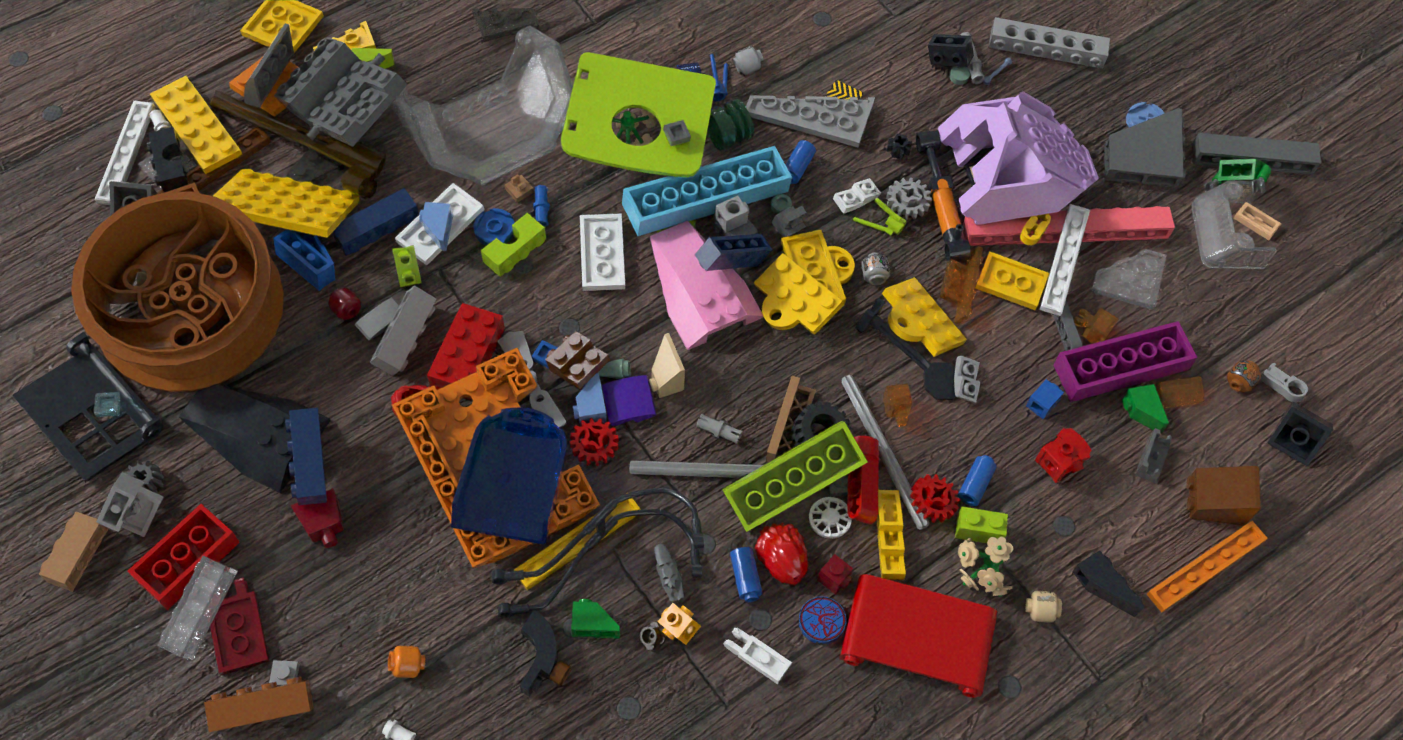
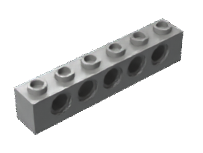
[989,17,1110,68]

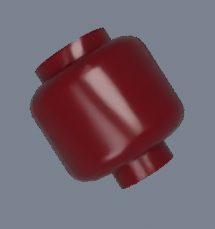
[328,288,361,320]

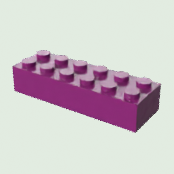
[1053,321,1197,402]

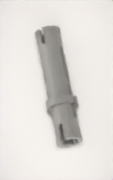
[960,32,985,84]

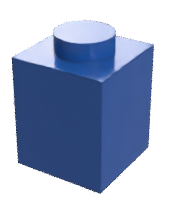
[1026,379,1064,419]

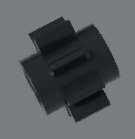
[886,134,912,159]

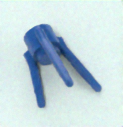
[710,54,728,102]

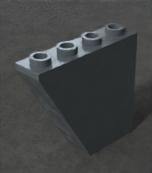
[1104,108,1186,188]

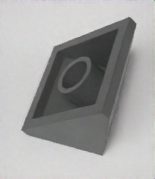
[109,181,157,216]

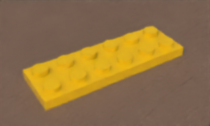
[150,76,243,174]

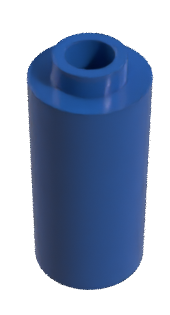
[785,140,816,184]
[958,455,997,506]
[730,547,762,602]

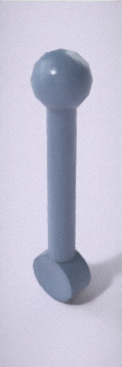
[983,58,1012,85]

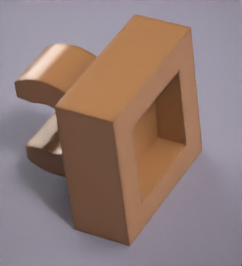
[505,174,534,203]

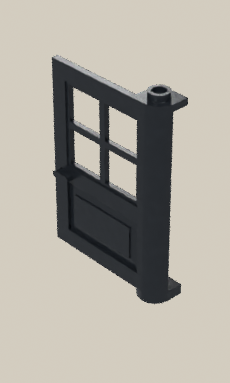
[12,332,163,483]

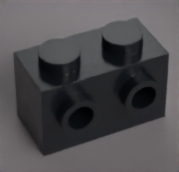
[928,34,974,67]

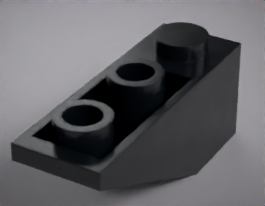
[1073,550,1145,617]

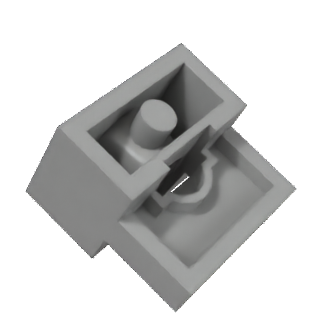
[96,472,164,537]

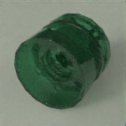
[707,99,754,151]

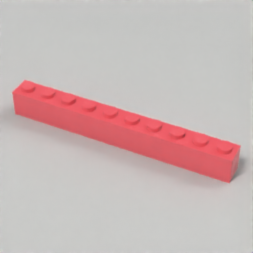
[963,206,1175,246]

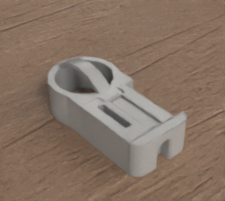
[1261,363,1308,403]

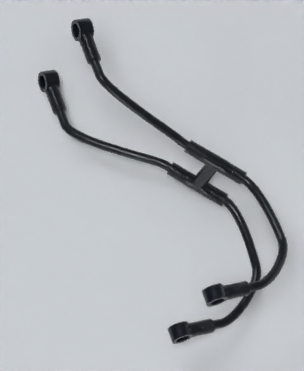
[492,488,704,618]

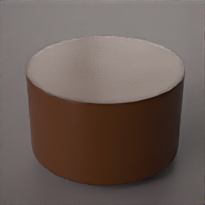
[549,660,572,686]

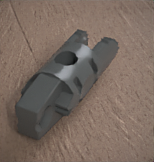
[654,544,685,604]

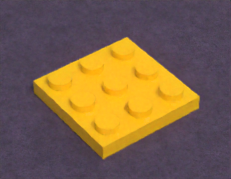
[240,0,324,53]

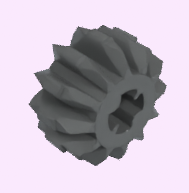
[125,460,164,494]

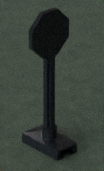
[855,297,956,400]

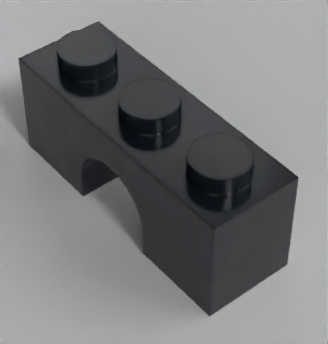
[147,127,189,193]

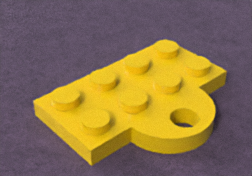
[781,230,855,304]
[754,253,844,335]
[882,278,967,357]

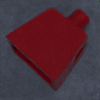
[291,488,344,548]

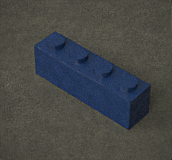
[332,188,419,256]
[694,234,773,271]
[285,408,327,506]

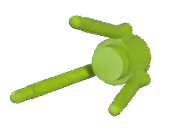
[853,198,907,236]

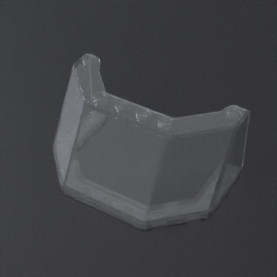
[391,26,573,185]

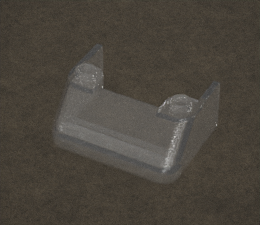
[1191,181,1276,269]

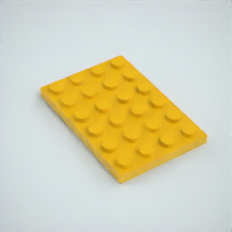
[213,169,360,238]

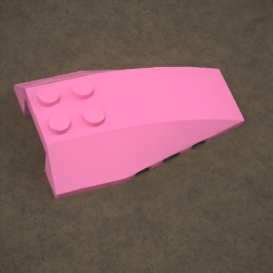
[650,221,763,350]

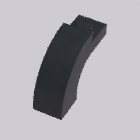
[519,610,558,697]

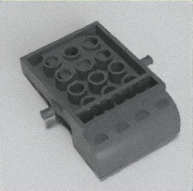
[274,37,408,147]

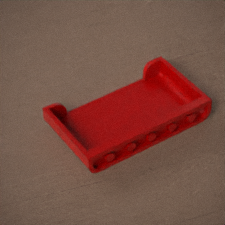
[839,574,998,698]

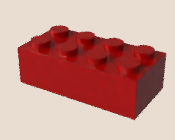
[427,303,505,401]
[127,504,240,611]

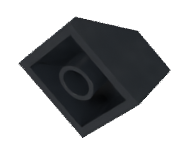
[1267,402,1333,467]

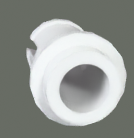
[149,110,171,131]
[382,720,416,740]

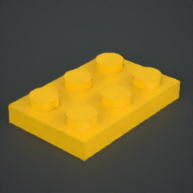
[975,251,1049,310]

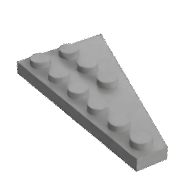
[744,95,875,147]

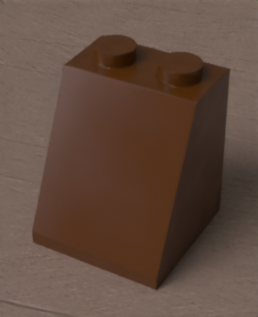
[1186,466,1261,526]

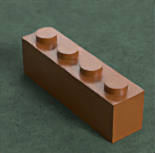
[204,676,314,732]

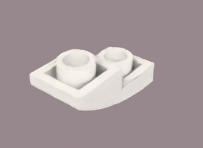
[833,178,881,214]

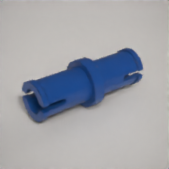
[533,185,550,227]

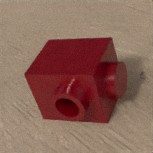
[818,554,853,595]

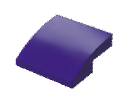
[602,375,657,427]

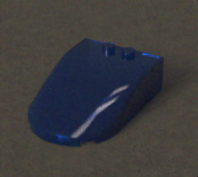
[451,407,567,545]

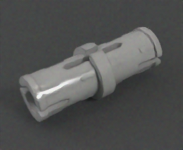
[696,414,743,444]

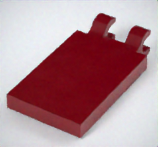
[206,577,270,675]

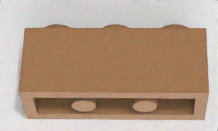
[39,512,108,592]

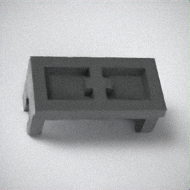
[1135,428,1172,484]

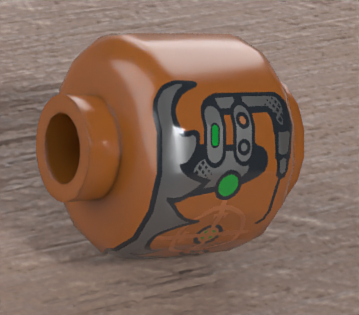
[1227,360,1261,392]

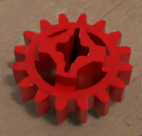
[570,418,619,466]
[910,474,960,523]

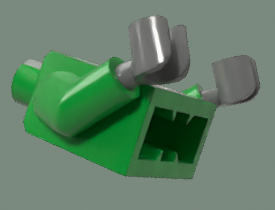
[1204,159,1271,195]

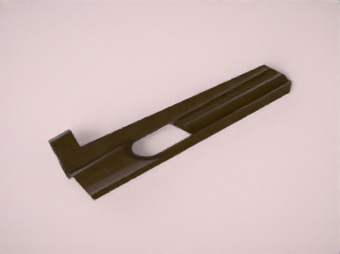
[208,90,386,198]

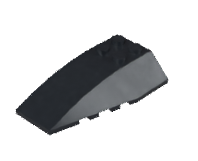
[179,384,331,493]

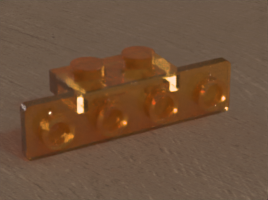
[940,246,983,324]

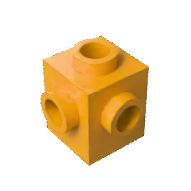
[658,603,701,645]

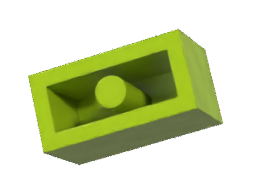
[955,507,1008,543]

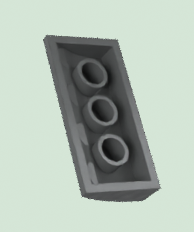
[244,23,294,108]

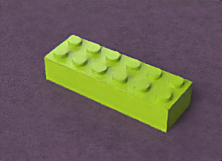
[722,421,867,532]

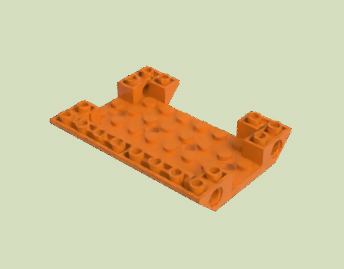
[392,348,600,568]

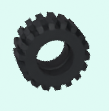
[791,402,852,448]

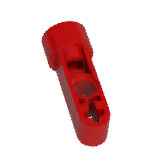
[847,436,879,525]

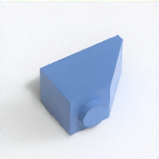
[419,202,453,251]
[573,373,607,426]

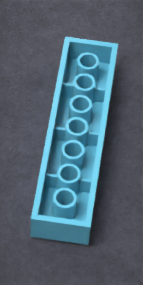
[622,146,792,236]

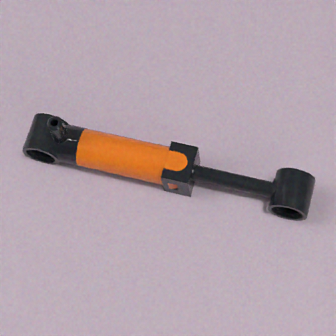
[916,130,971,262]

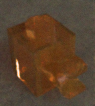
[1074,308,1119,344]
[883,384,912,427]

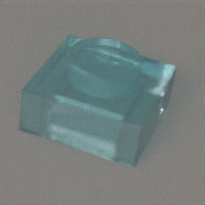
[94,392,121,417]

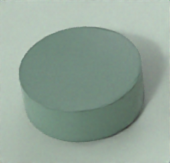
[950,66,970,85]
[771,194,792,214]

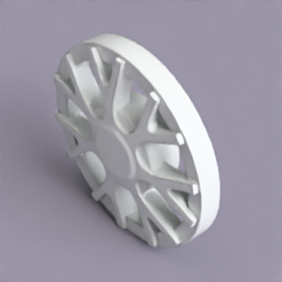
[809,497,852,539]

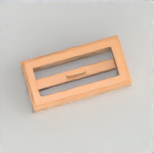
[1233,202,1281,240]

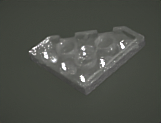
[1091,249,1166,310]

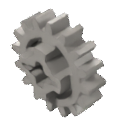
[886,178,932,220]

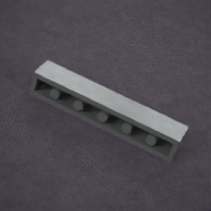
[1192,133,1321,175]

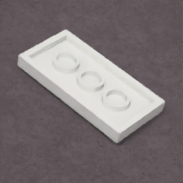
[395,183,484,265]
[580,214,625,291]

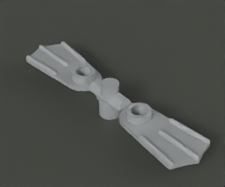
[498,331,566,434]

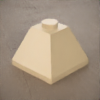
[649,333,685,398]

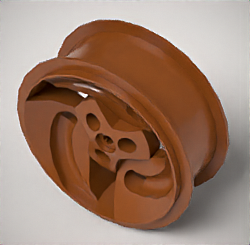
[71,192,284,392]

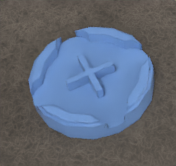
[1126,102,1164,127]

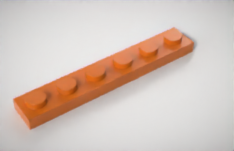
[1147,521,1268,613]

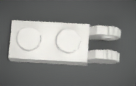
[723,628,792,684]

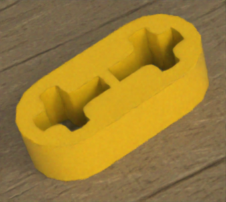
[1020,214,1051,245]

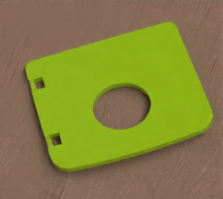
[561,52,716,178]

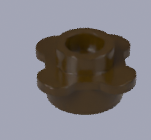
[640,622,665,650]

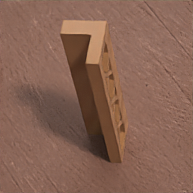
[766,376,816,462]

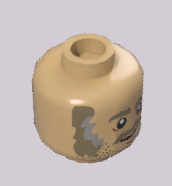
[1025,591,1062,623]

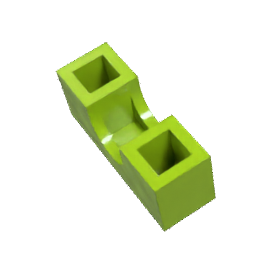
[481,213,546,277]

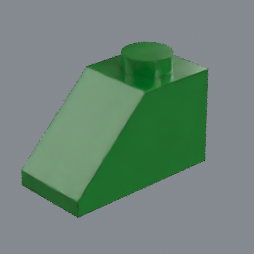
[1123,384,1169,433]
[571,599,620,638]

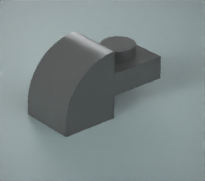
[772,206,806,237]

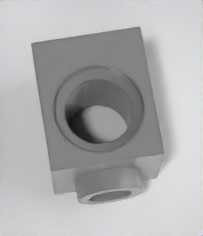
[715,196,750,233]

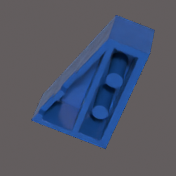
[273,229,335,291]

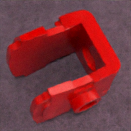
[1035,428,1092,483]

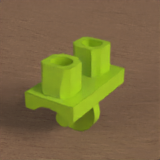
[393,245,422,287]

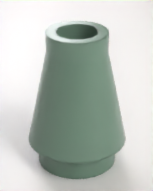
[598,358,631,379]

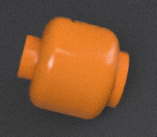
[388,646,425,678]

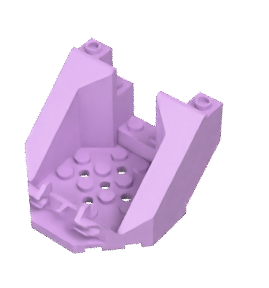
[938,91,1099,225]

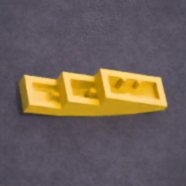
[877,490,906,580]

